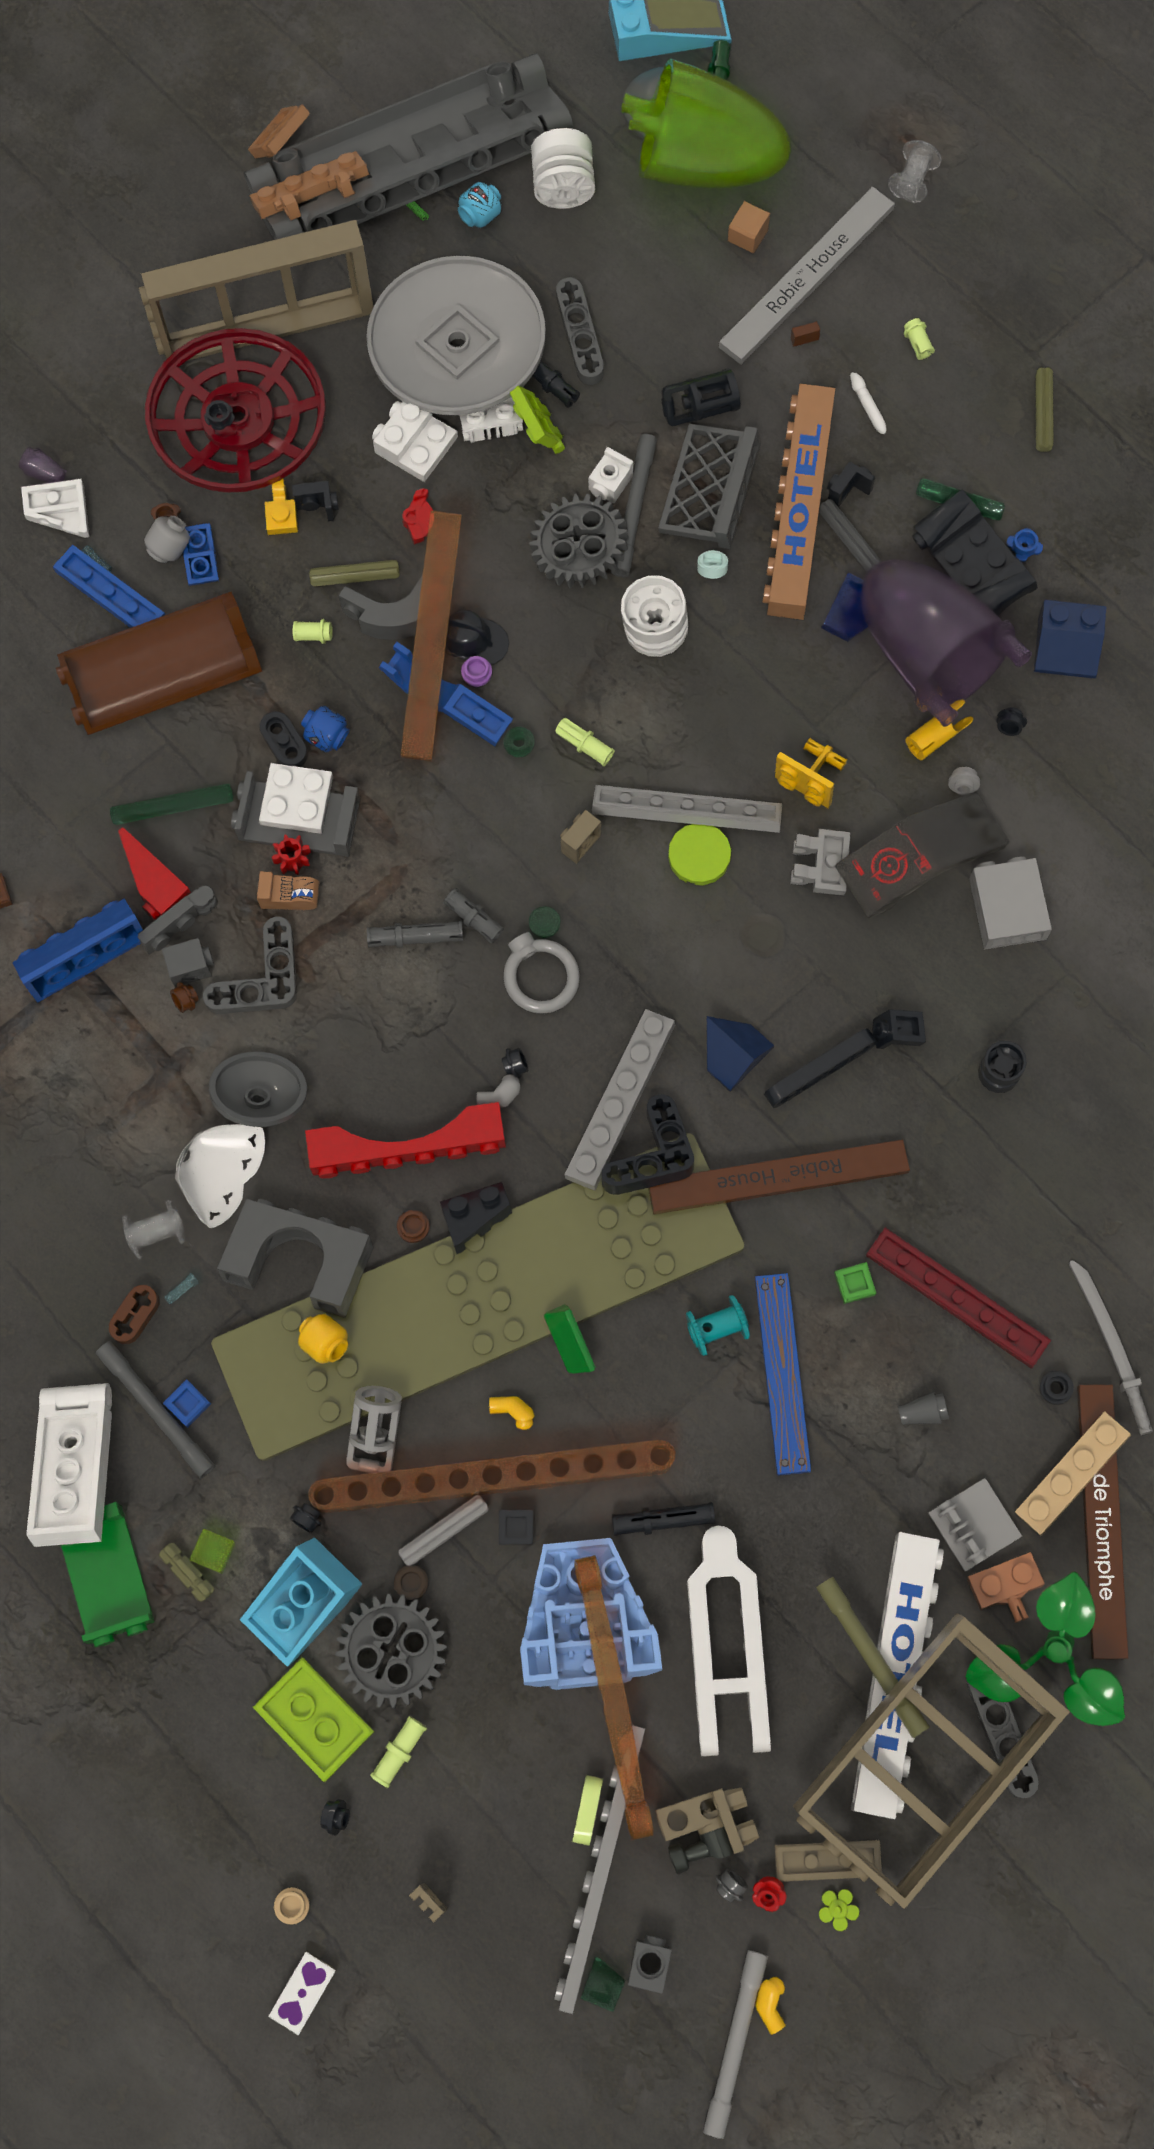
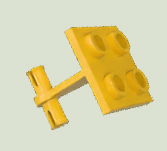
[775,738,848,808]

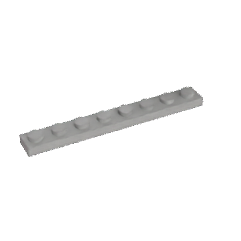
[554,1725,645,2014]

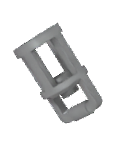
[346,1386,402,1475]

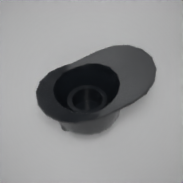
[437,610,509,665]

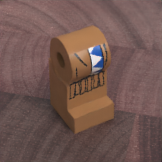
[257,871,320,910]

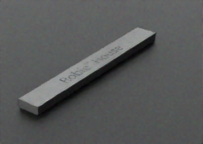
[719,186,895,364]

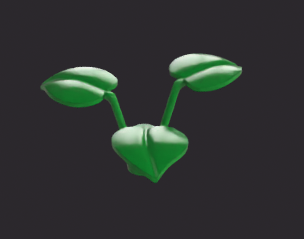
[966,1571,1125,1726]

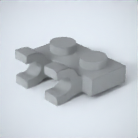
[790,829,850,896]

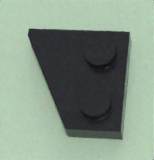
[440,1182,512,1254]

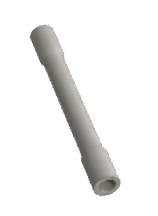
[703,1950,768,2139]

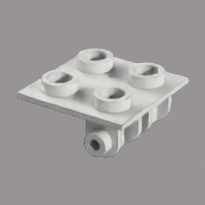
[459,397,523,443]

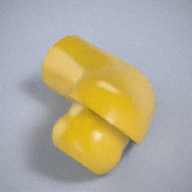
[489,1396,535,1430]
[755,1977,786,2035]

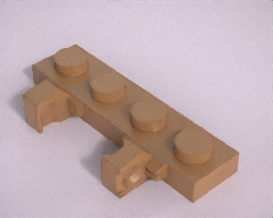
[249,151,369,221]

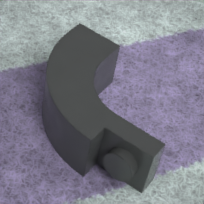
[339,574,451,640]

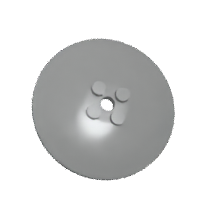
[367,256,546,415]

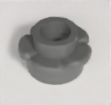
[716,1868,748,1902]

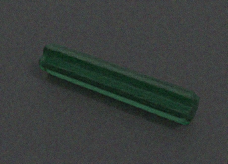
[916,478,1005,521]

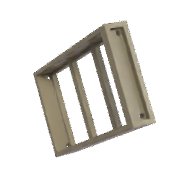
[139,220,373,361]
[793,1613,1070,1909]

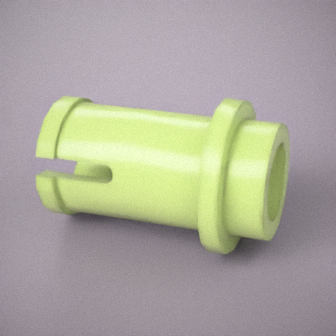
[903,318,935,360]
[293,619,333,644]

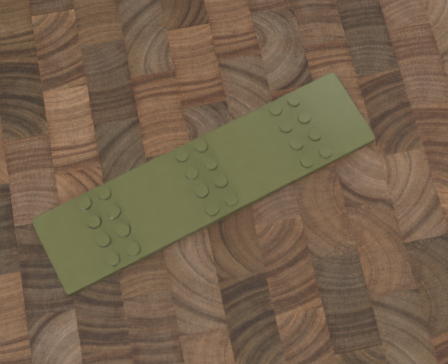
[211,1133,744,1461]

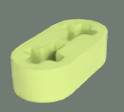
[573,1775,603,1846]

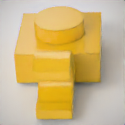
[265,478,298,535]

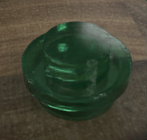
[529,906,561,938]

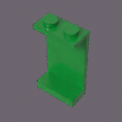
[61,1502,155,1648]

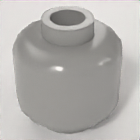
[144,516,190,563]

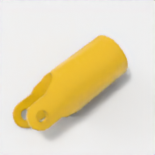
[905,699,973,760]

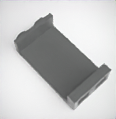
[231,771,360,857]

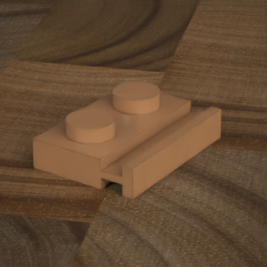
[248,104,310,158]

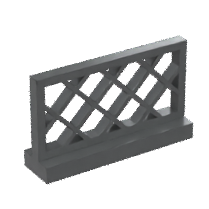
[658,423,761,549]

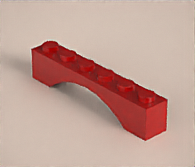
[305,1102,506,1179]

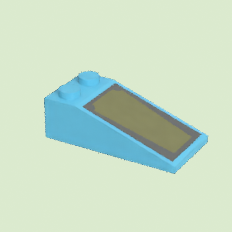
[609,0,731,61]

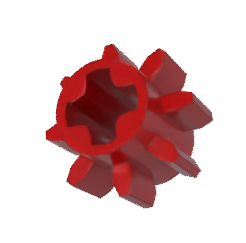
[272,834,311,875]

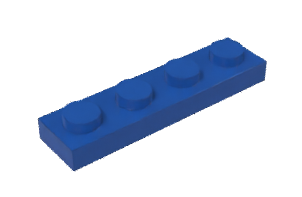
[53,545,165,628]

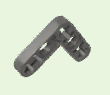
[203,916,297,1014]

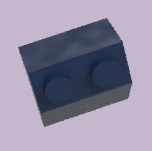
[1034,600,1107,679]

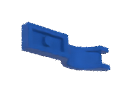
[379,642,513,746]

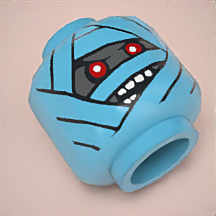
[458,182,501,228]

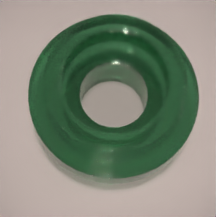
[504,727,535,757]

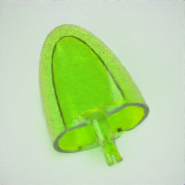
[621,59,791,188]

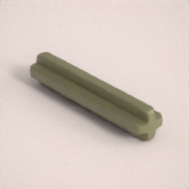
[1036,367,1053,452]
[309,560,400,586]

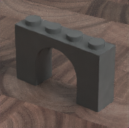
[217,1199,373,1318]

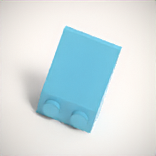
[240,1538,362,1667]

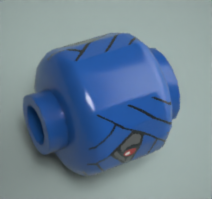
[301,706,349,752]

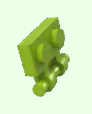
[510,385,565,454]

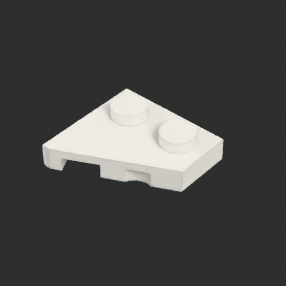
[21,479,89,538]

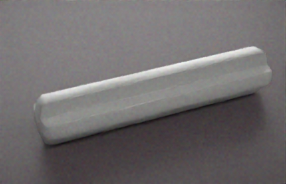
[399,1495,489,1566]

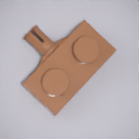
[967,1552,1045,1623]

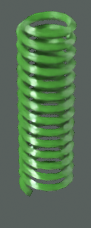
[406,201,429,221]

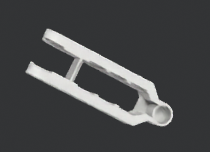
[687,1526,771,1756]

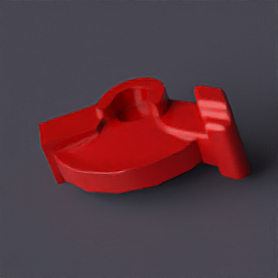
[402,489,434,545]

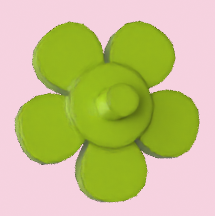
[819,1889,860,1931]

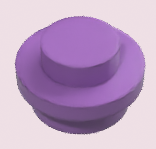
[461,656,492,687]

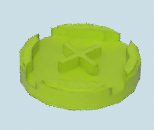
[668,824,731,886]

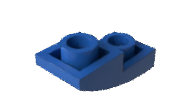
[183,523,219,586]

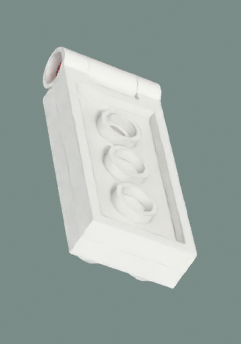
[26,1383,112,1547]

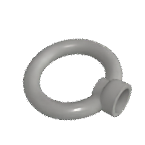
[503,932,580,1014]

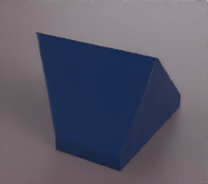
[707,1016,774,1092]

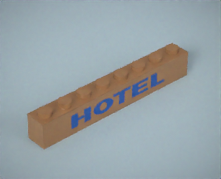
[763,384,835,620]

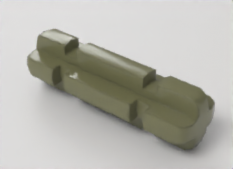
[159,1543,214,1602]

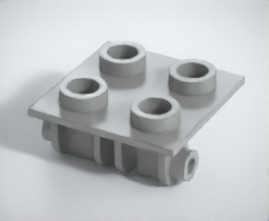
[928,1478,1022,1571]

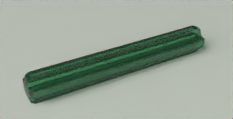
[110,784,233,825]

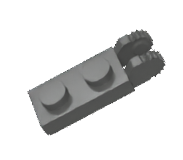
[137,885,218,955]

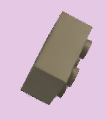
[560,810,601,864]

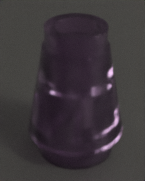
[19,447,67,483]

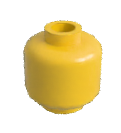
[298,1314,348,1364]

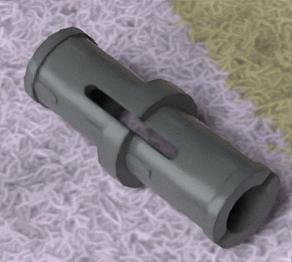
[443,888,504,944]

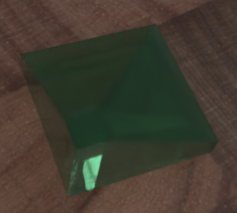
[581,1957,625,2012]

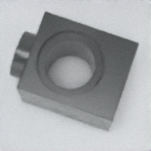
[162,938,214,987]
[628,1935,672,1994]

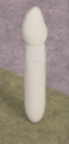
[850,373,887,434]

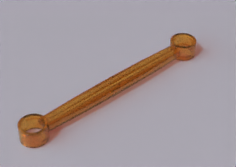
[574,1555,654,1840]

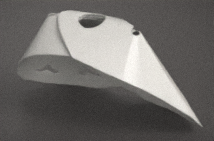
[175,1124,265,1228]

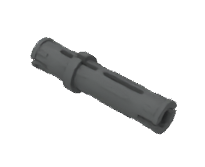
[366,921,463,948]

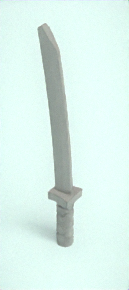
[1069,1260,1153,1435]

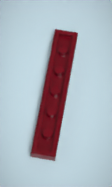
[866,1228,1051,1369]

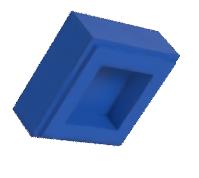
[163,1379,211,1428]

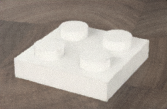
[259,763,333,834]

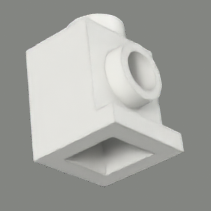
[588,447,633,503]

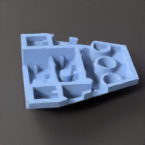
[520,1538,662,1690]

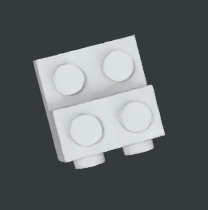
[372,401,458,482]

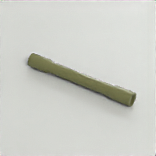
[816,1577,930,1739]

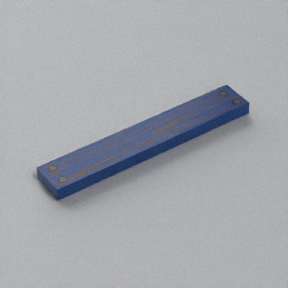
[755,1273,811,1476]

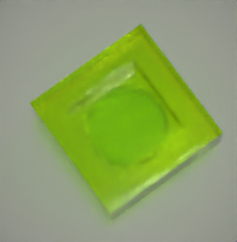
[190,1528,236,1574]

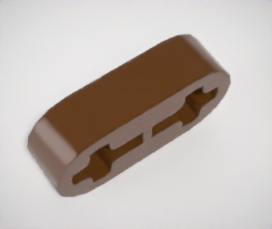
[109,1285,159,1344]

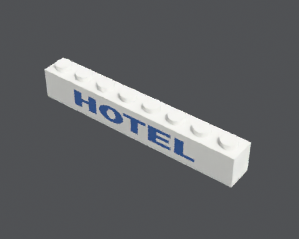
[851,1532,944,1819]

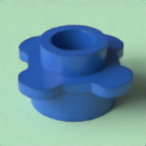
[1006,528,1043,562]

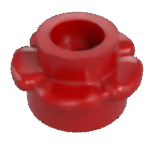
[752,1876,787,1912]

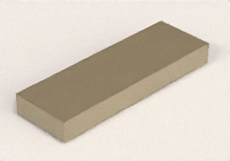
[774,1840,882,1882]

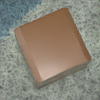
[728,201,770,253]

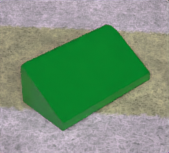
[544,1304,596,1374]

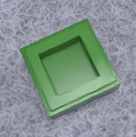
[834,1262,876,1304]

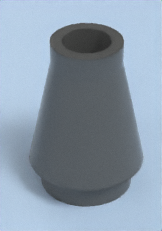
[898,1391,949,1426]

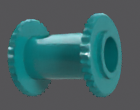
[686,1295,750,1356]

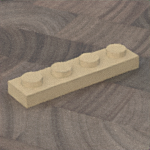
[1015,1411,1131,1536]

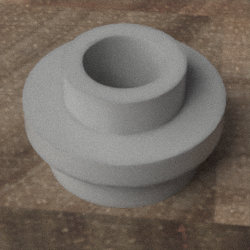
[948,767,980,795]

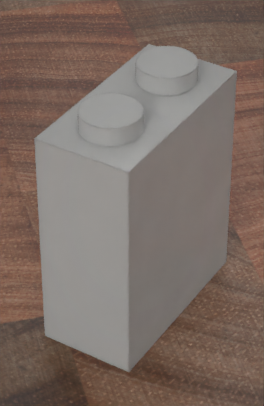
[969,857,1052,950]

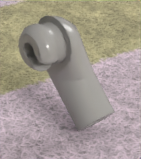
[477,1074,521,1108]

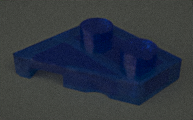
[821,572,901,642]

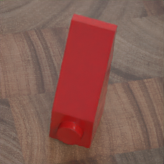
[118,827,191,920]

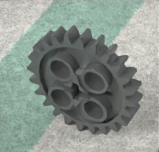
[529,494,629,588]
[335,1594,448,1708]

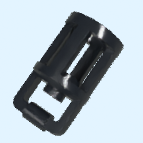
[661,368,741,426]

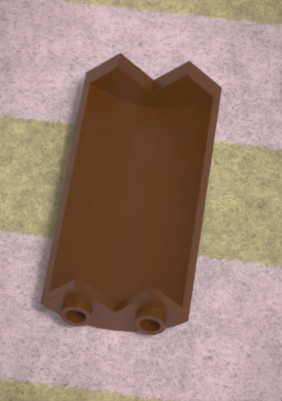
[55,591,263,735]

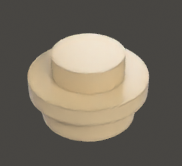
[274,1888,310,1925]

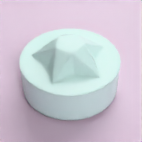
[697,550,728,579]

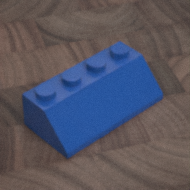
[12,899,143,1003]

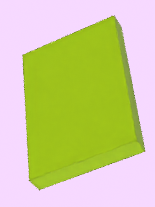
[253,1657,375,1782]

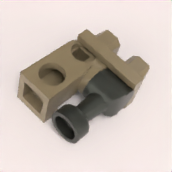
[654,1788,759,1874]

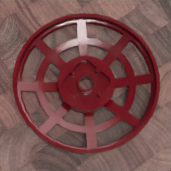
[145,328,326,493]

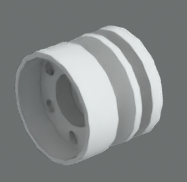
[531,128,595,209]
[621,576,688,657]

